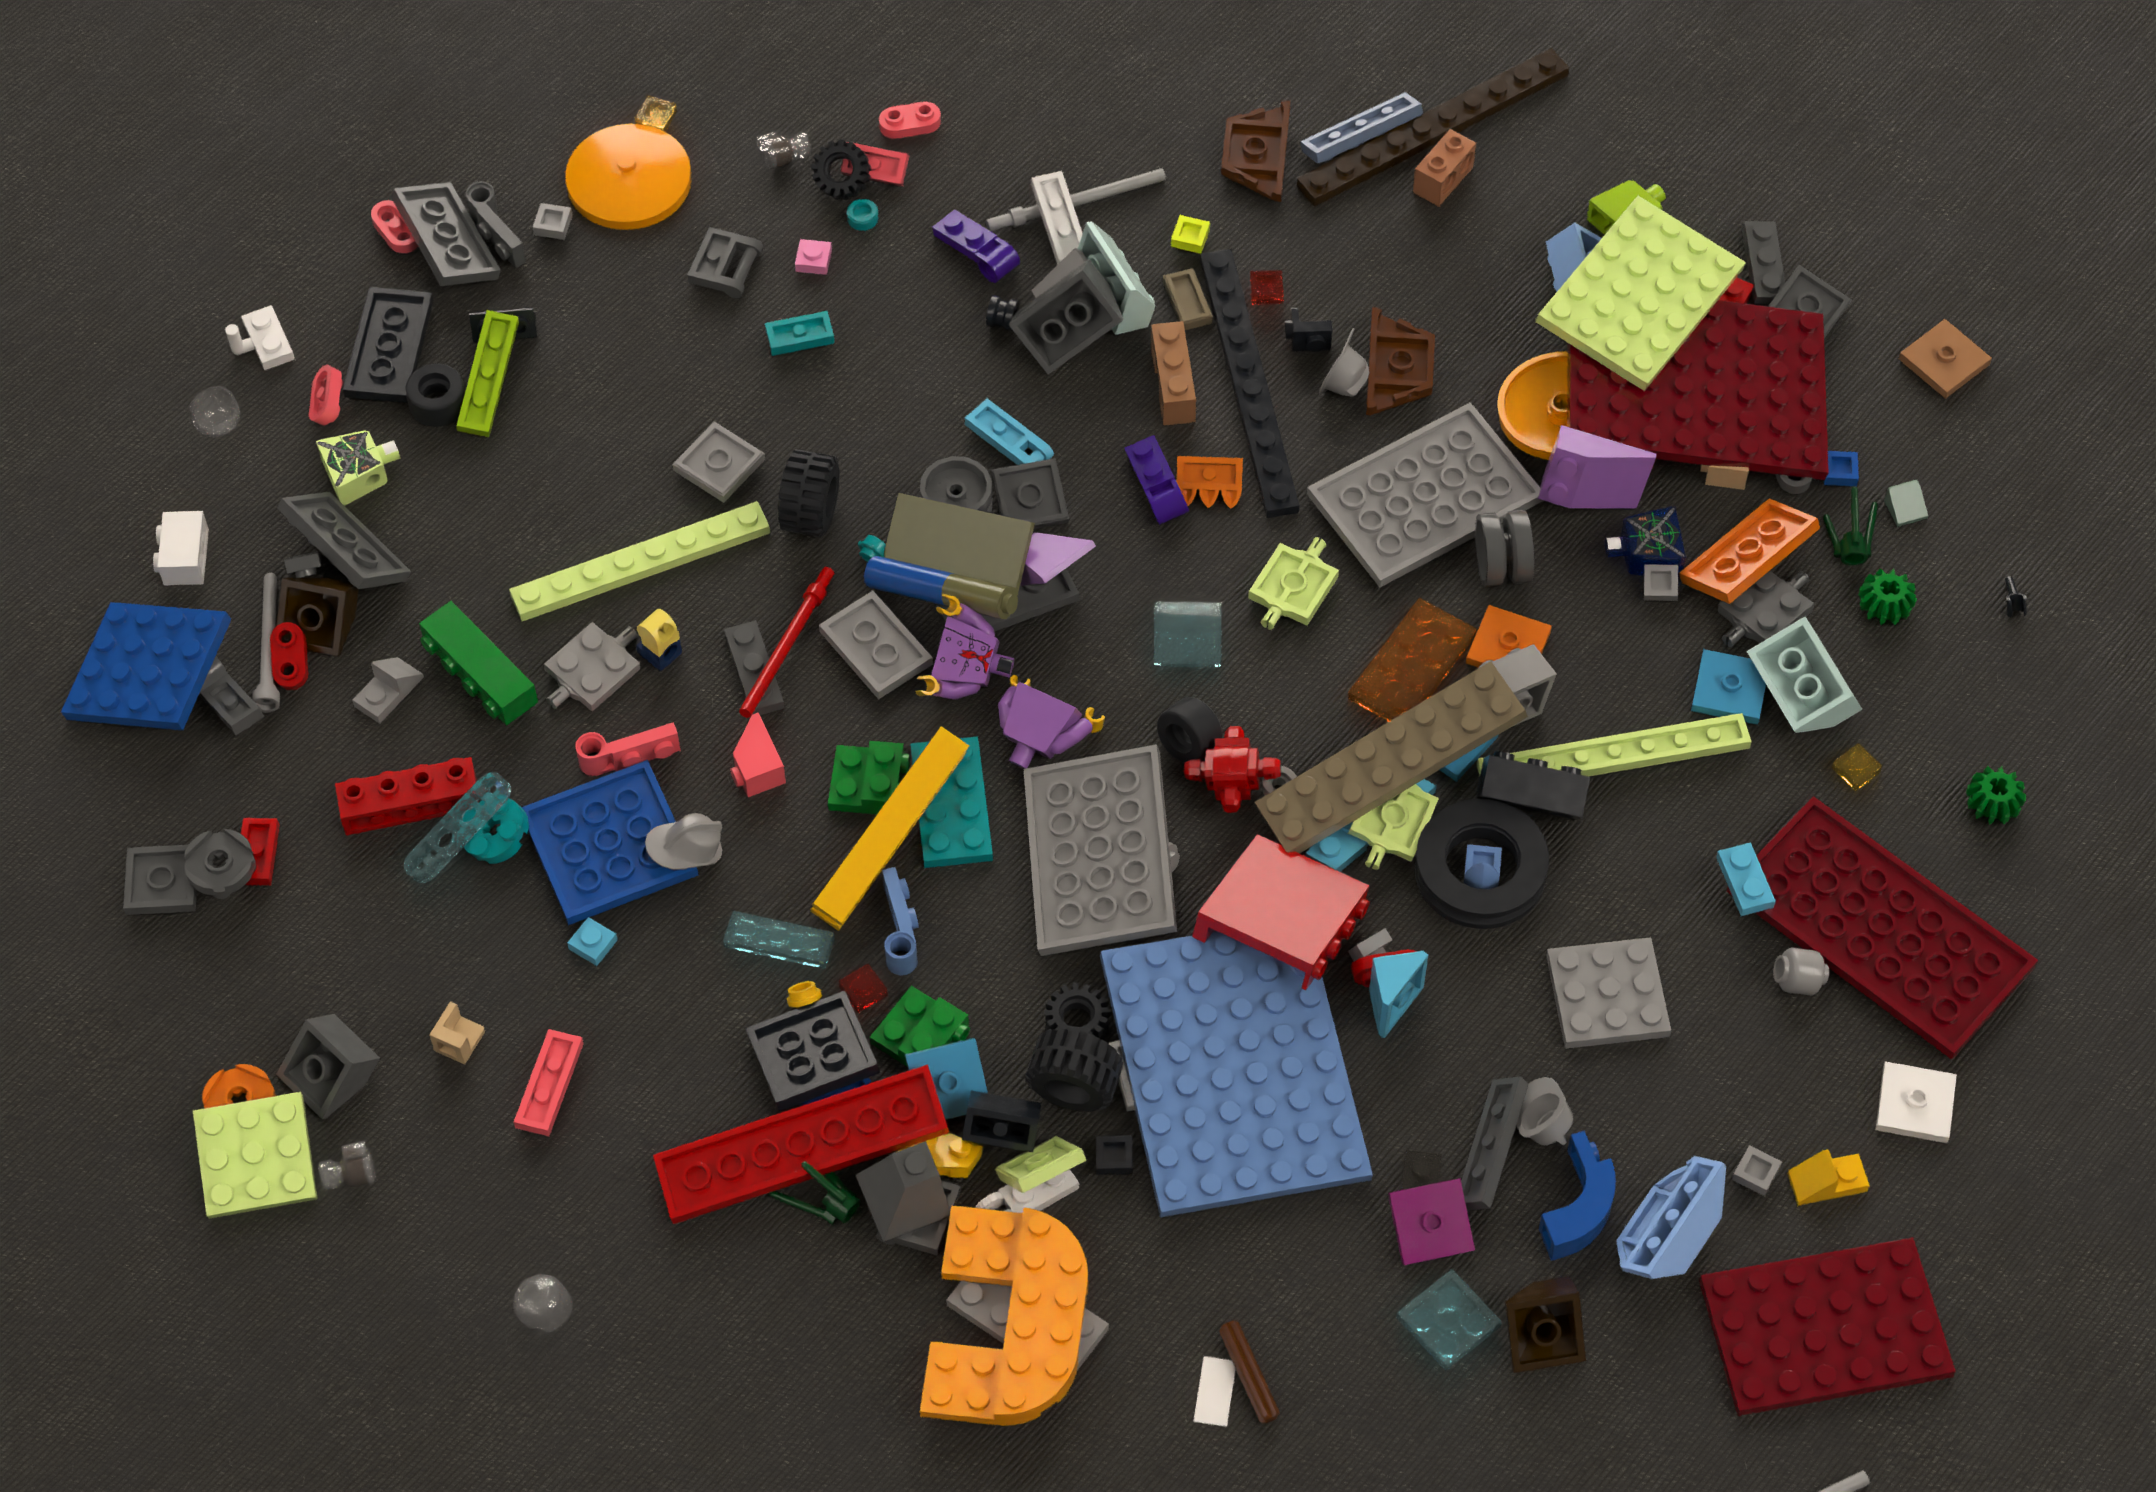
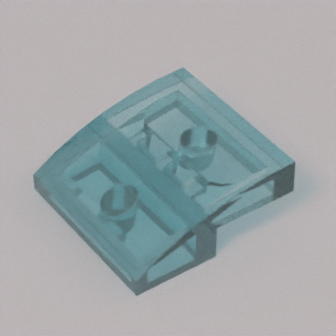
[1154,602,1221,667]

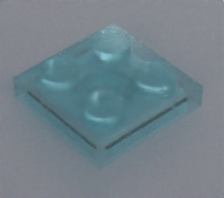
[1396,1269,1502,1371]

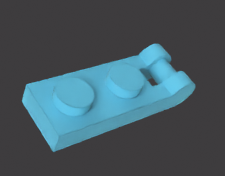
[965,399,1054,465]

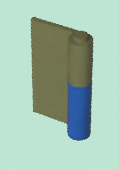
[864,493,1035,619]

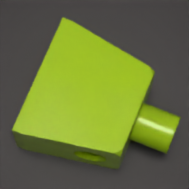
[1587,180,1666,235]

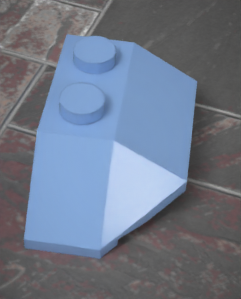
[1616,1156,1726,1279]

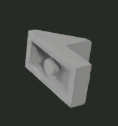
[352,657,424,724]

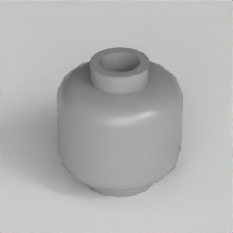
[1773,948,1829,996]

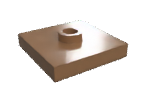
[1899,319,1992,399]

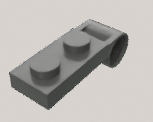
[466,182,526,268]
[199,656,264,735]

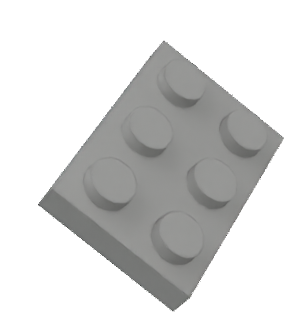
[819,591,933,699]

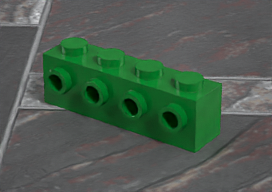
[419,601,538,726]

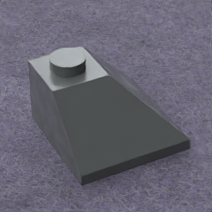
[856,1141,950,1243]

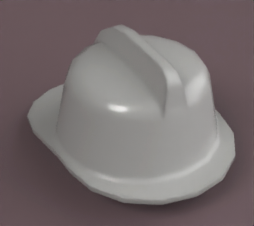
[1319,328,1369,397]
[645,813,722,870]
[1516,1077,1573,1145]

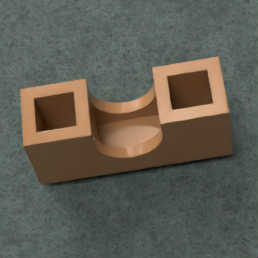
[1151,321,1196,425]

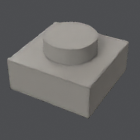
[533,203,572,240]
[1644,565,1678,601]
[1348,928,1392,961]
[1732,1145,1782,1196]

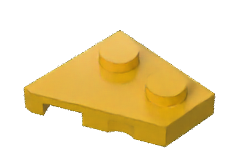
[897,1133,983,1178]

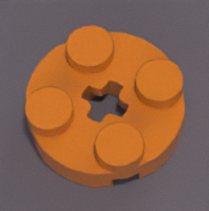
[202,1064,276,1109]

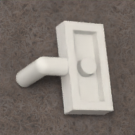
[225,305,295,370]

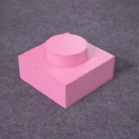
[795,239,832,275]

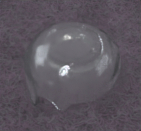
[189,386,241,438]
[512,1274,573,1332]

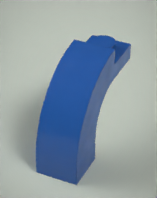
[1539,1131,1616,1261]

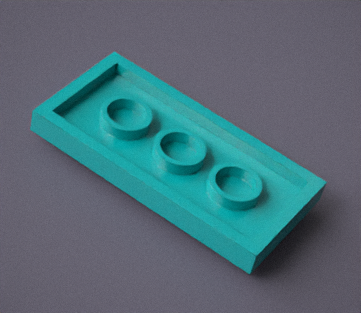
[910,736,993,868]

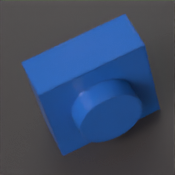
[1824,451,1859,487]

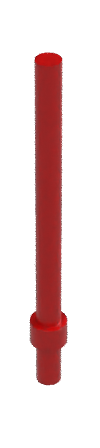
[739,567,834,718]

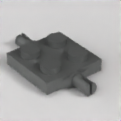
[1718,571,1814,647]

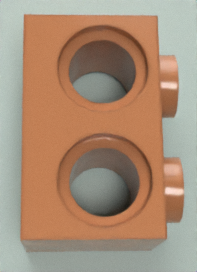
[1413,129,1476,207]

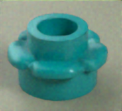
[858,535,886,562]

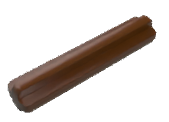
[1219,1320,1279,1424]

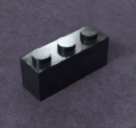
[1476,751,1590,820]

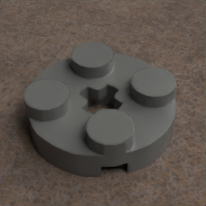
[184,829,256,899]

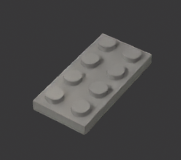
[946,1281,1109,1370]

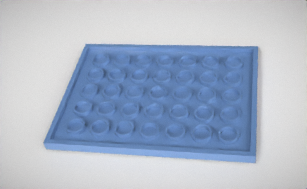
[1100,931,1373,1217]

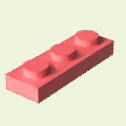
[514,1029,584,1137]

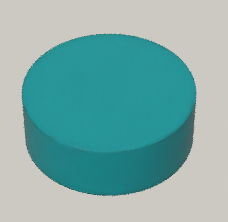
[847,199,879,231]

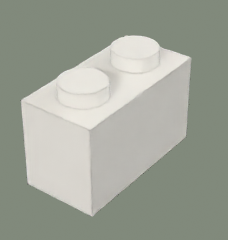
[153,511,209,585]

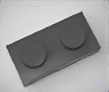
[284,551,323,578]

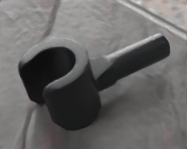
[2005,576,2027,617]

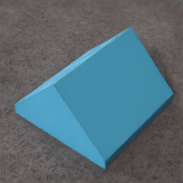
[1369,951,1428,1038]

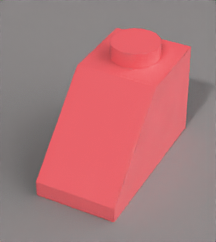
[730,712,786,797]

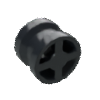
[986,295,1019,331]

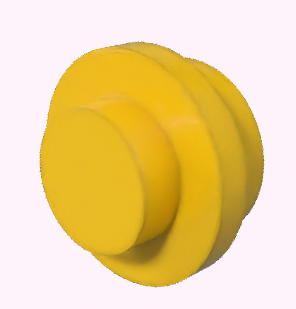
[787,981,822,1008]

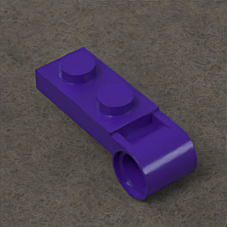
[932,209,1020,283]
[1124,435,1190,525]

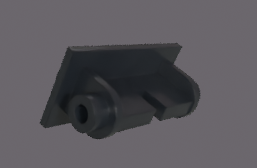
[469,307,537,343]

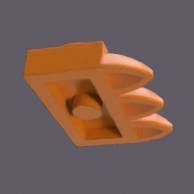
[1176,456,1243,509]

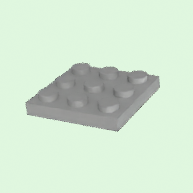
[1546,937,1671,1049]

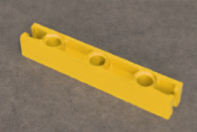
[810,726,969,931]

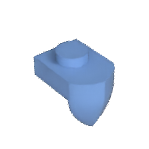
[1464,844,1502,889]

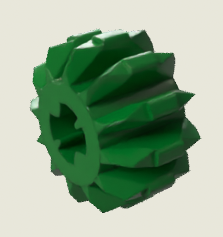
[1858,568,1917,625]
[1966,766,2026,825]

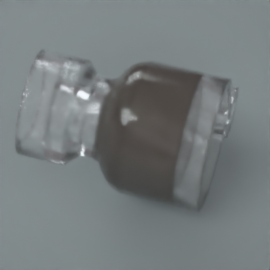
[756,131,811,170]
[318,1141,376,1190]

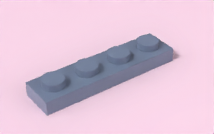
[1300,92,1423,164]

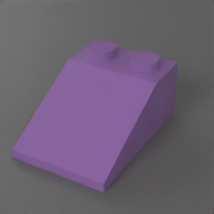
[1538,425,1657,508]

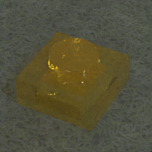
[635,95,677,132]
[1832,743,1882,791]

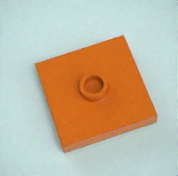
[1466,605,1552,667]

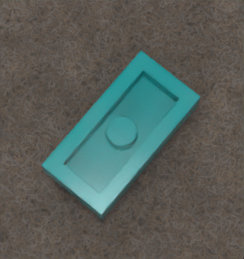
[765,311,835,356]

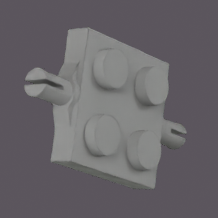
[544,622,640,711]

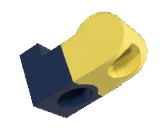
[636,609,682,671]

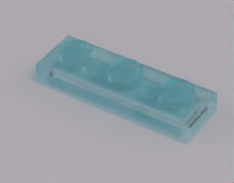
[723,911,835,969]

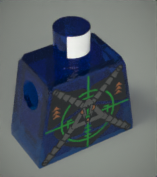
[1605,506,1686,577]

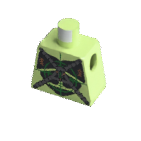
[316,430,400,506]

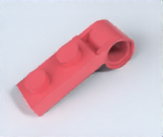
[575,722,681,776]

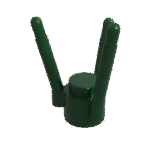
[1823,486,1878,565]
[769,1161,861,1225]

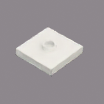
[1875,1062,1957,1143]

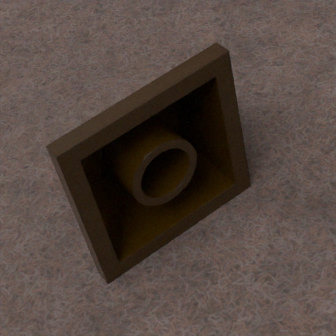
[277,578,358,656]
[1505,1276,1586,1373]

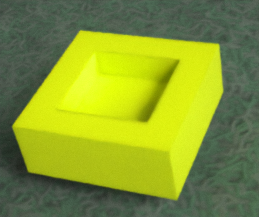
[1171,215,1210,254]

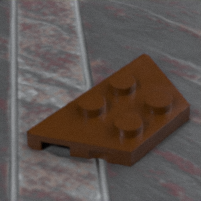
[1221,100,1291,202]
[1366,307,1435,415]

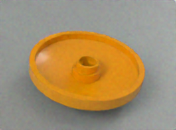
[566,124,691,230]
[1498,351,1568,460]

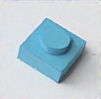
[567,917,618,966]

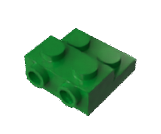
[828,741,910,814]
[870,985,970,1066]

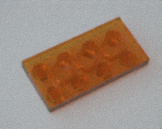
[1348,597,1476,722]

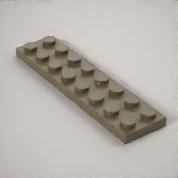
[1255,661,1528,853]

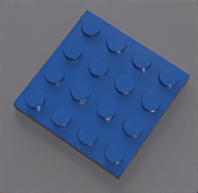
[61,602,231,730]
[522,760,698,925]

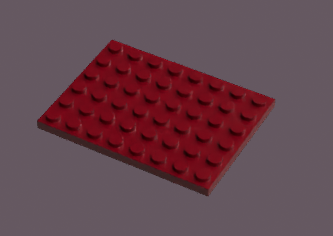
[1567,300,1829,480]

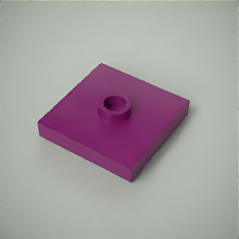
[1388,1178,1475,1265]

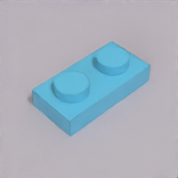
[1716,842,1775,916]

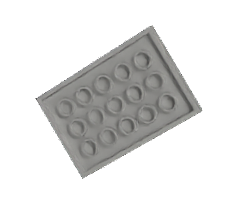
[1307,402,1544,587]
[1023,744,1177,956]

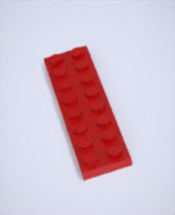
[653,1064,950,1224]

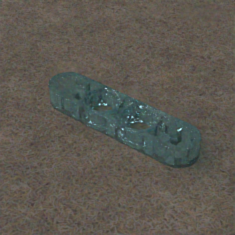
[404,772,511,883]

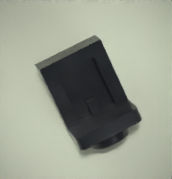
[1285,307,1332,352]

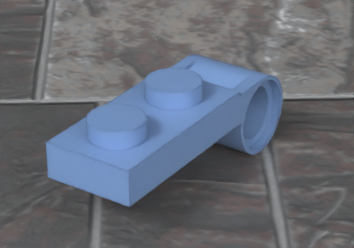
[882,867,919,975]

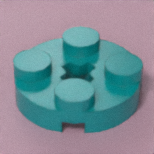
[460,793,529,864]

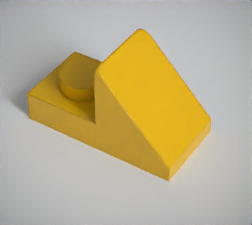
[1787,1149,1870,1206]

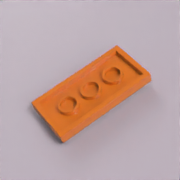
[1679,498,1820,604]

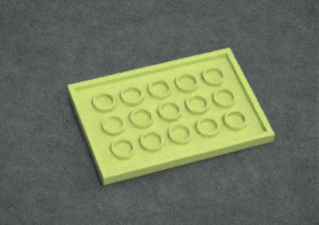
[1535,196,1746,391]

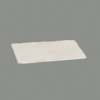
[1194,1356,1236,1427]

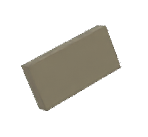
[1163,268,1213,330]

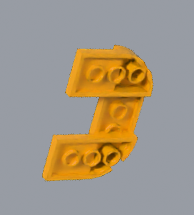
[920,1206,1088,1426]

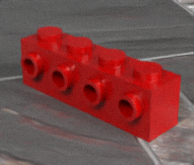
[335,757,480,835]

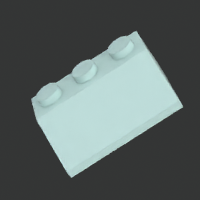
[1078,221,1156,335]
[1747,616,1863,733]

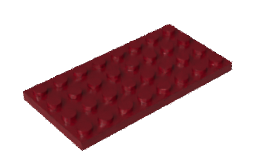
[1726,796,2038,1060]

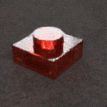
[1250,270,1284,304]
[839,963,888,1013]

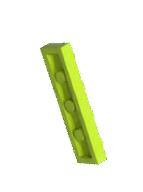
[457,310,519,437]

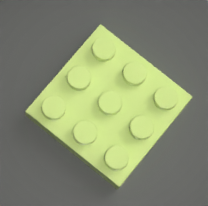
[193,1092,317,1219]

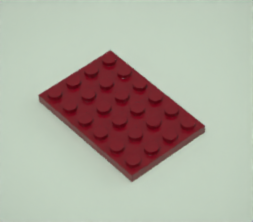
[1699,1237,1956,1416]

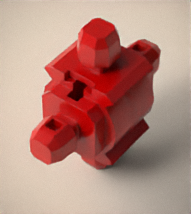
[1184,726,1281,813]

